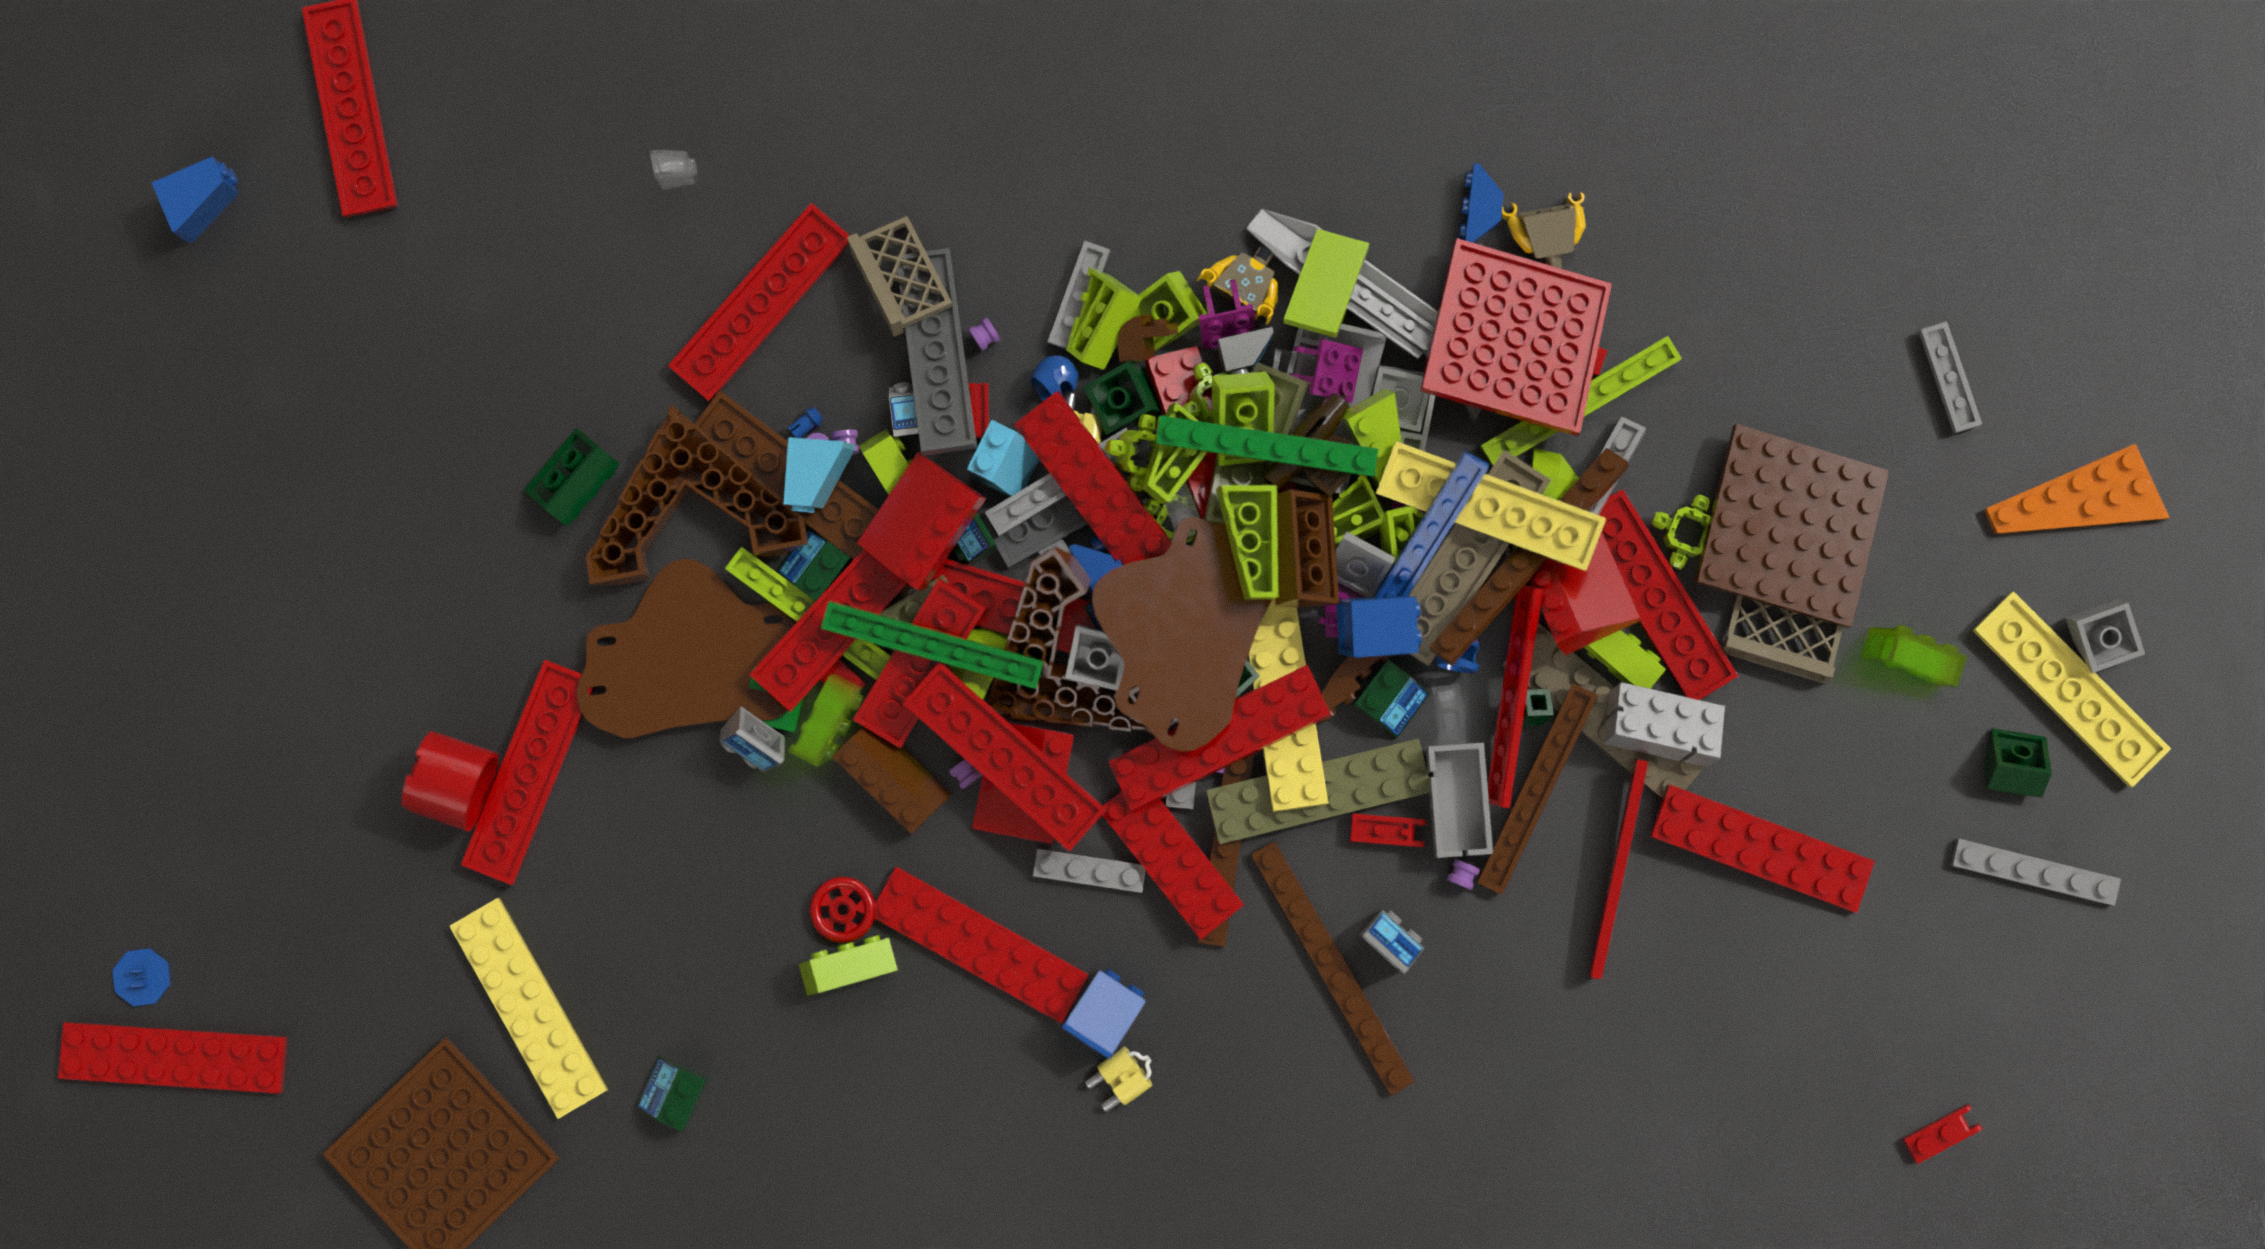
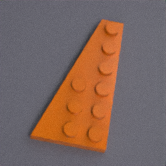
[1984,444,2170,534]

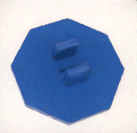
[112,948,171,1006]

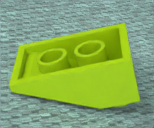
[1132,271,1207,363]
[1212,371,1274,466]

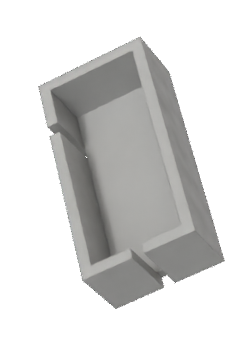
[1603,682,1725,768]
[1425,743,1493,858]

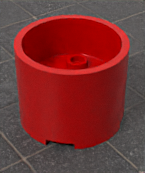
[402,731,499,831]

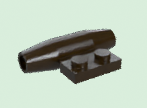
[1261,393,1353,498]

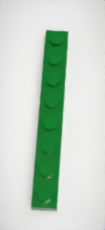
[1155,415,1378,477]
[821,601,1044,689]

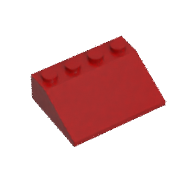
[857,452,986,590]
[1529,531,1641,656]
[972,723,1074,844]

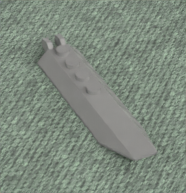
[1246,209,1438,359]

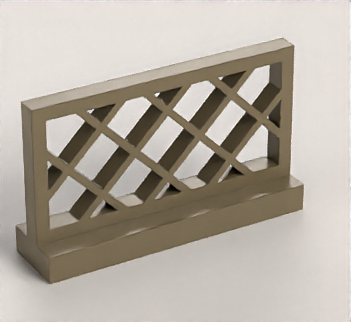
[847,216,953,337]
[1721,595,1843,684]

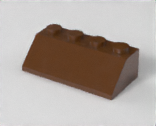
[1275,490,1339,608]
[833,727,952,834]

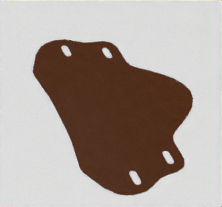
[1092,517,1272,751]
[577,559,795,738]

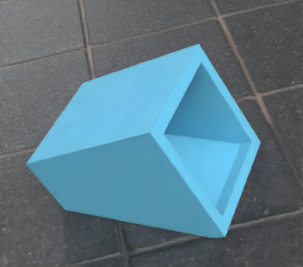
[967,420,1040,497]
[783,437,855,513]

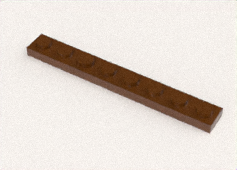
[1477,683,1598,895]

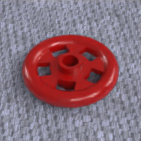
[810,877,876,943]

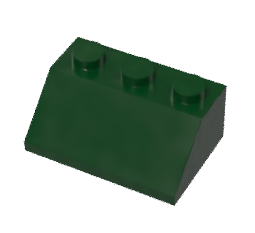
[523,428,620,527]

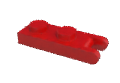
[1350,814,1427,847]
[1902,1104,1983,1164]

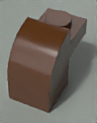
[1118,314,1178,362]

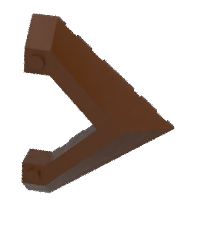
[585,405,808,585]
[987,546,1179,734]

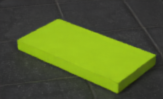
[1284,229,1369,338]

